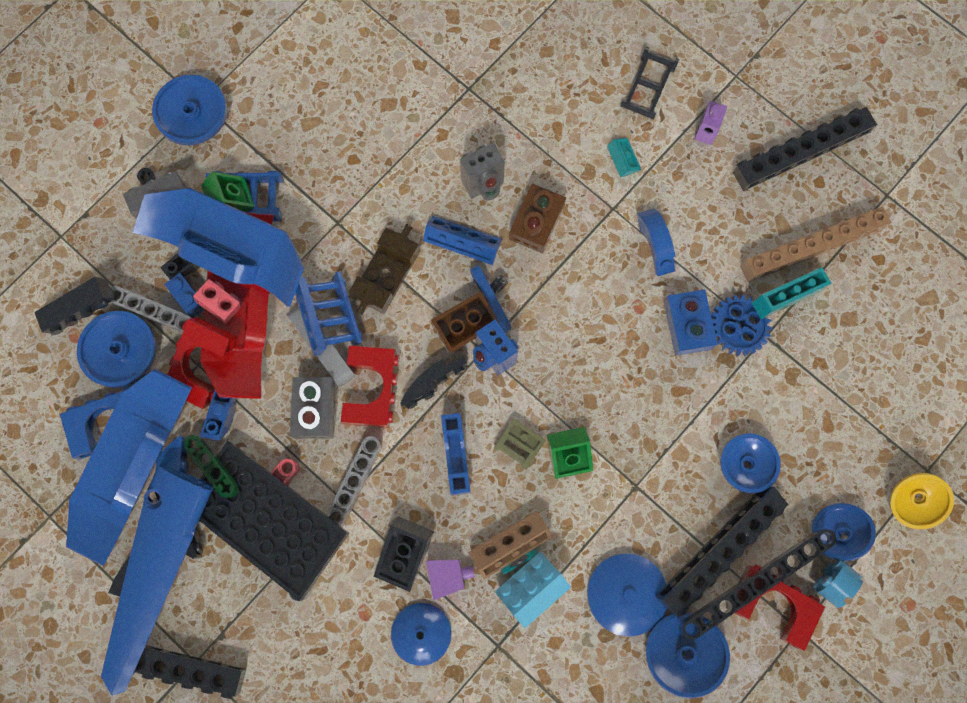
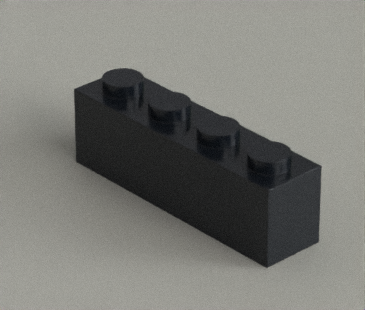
[34,277,115,335]

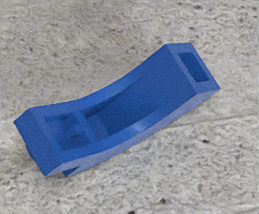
[637,208,676,276]

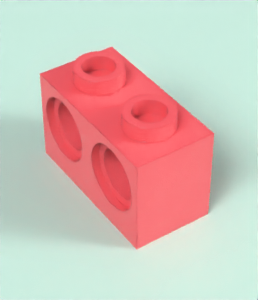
[193,279,241,325]

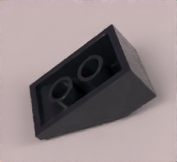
[373,516,434,592]

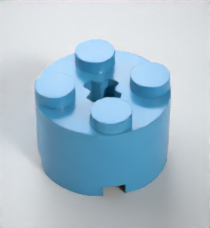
[813,559,863,608]

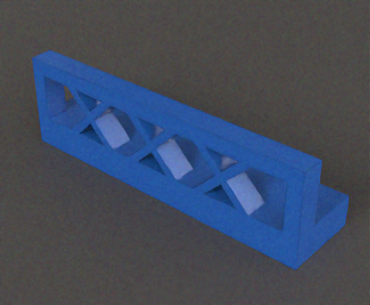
[423,215,502,265]

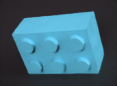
[495,552,571,628]

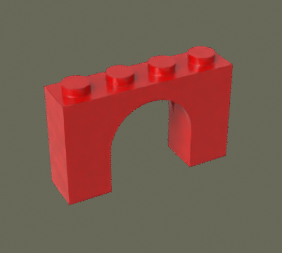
[166,317,238,409]
[340,345,399,428]
[726,564,825,651]

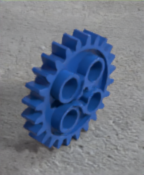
[711,295,772,356]

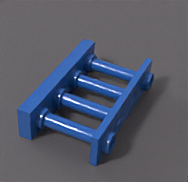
[206,170,284,221]
[295,272,362,356]

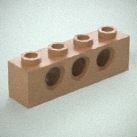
[468,511,553,579]

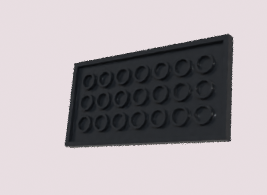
[199,441,349,601]

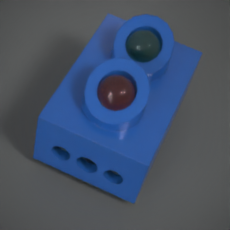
[663,289,718,356]
[473,319,519,376]

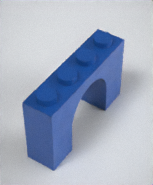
[60,386,131,460]

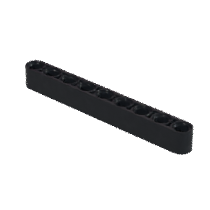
[679,529,837,640]

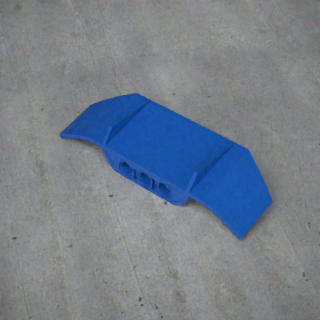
[132,188,304,307]
[66,369,192,566]

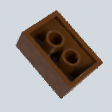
[431,291,499,353]

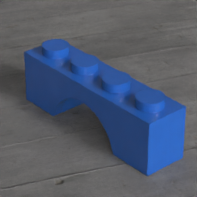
[441,413,471,496]

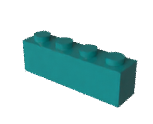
[752,267,832,319]

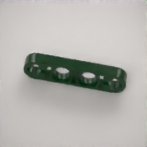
[184,435,239,498]

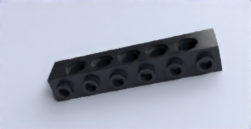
[133,645,247,699]

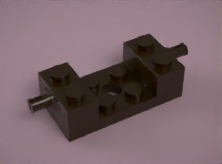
[349,224,420,315]

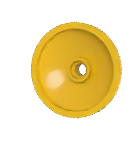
[890,473,954,529]

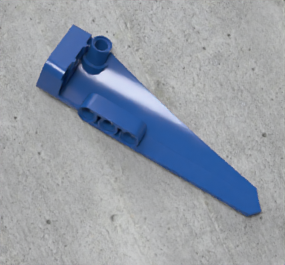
[101,465,214,696]

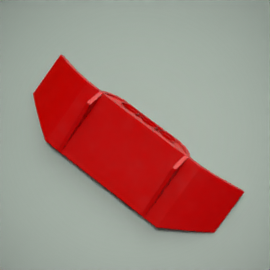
[200,213,274,399]

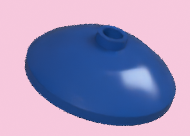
[720,433,781,493]
[812,503,876,561]
[391,603,452,666]

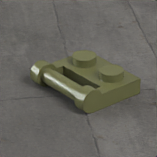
[494,419,546,470]

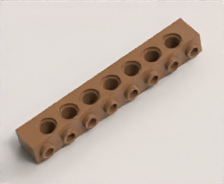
[740,206,891,283]

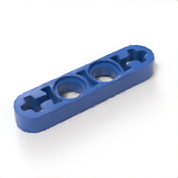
[470,265,512,331]

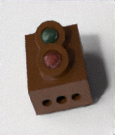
[509,183,567,254]

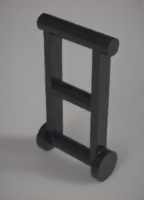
[620,46,680,120]

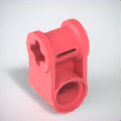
[271,459,300,485]

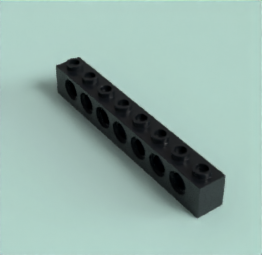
[733,106,878,191]
[655,486,789,618]

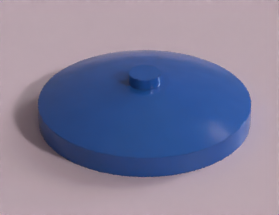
[152,75,227,146]
[77,311,156,388]
[587,554,666,636]
[646,612,730,699]

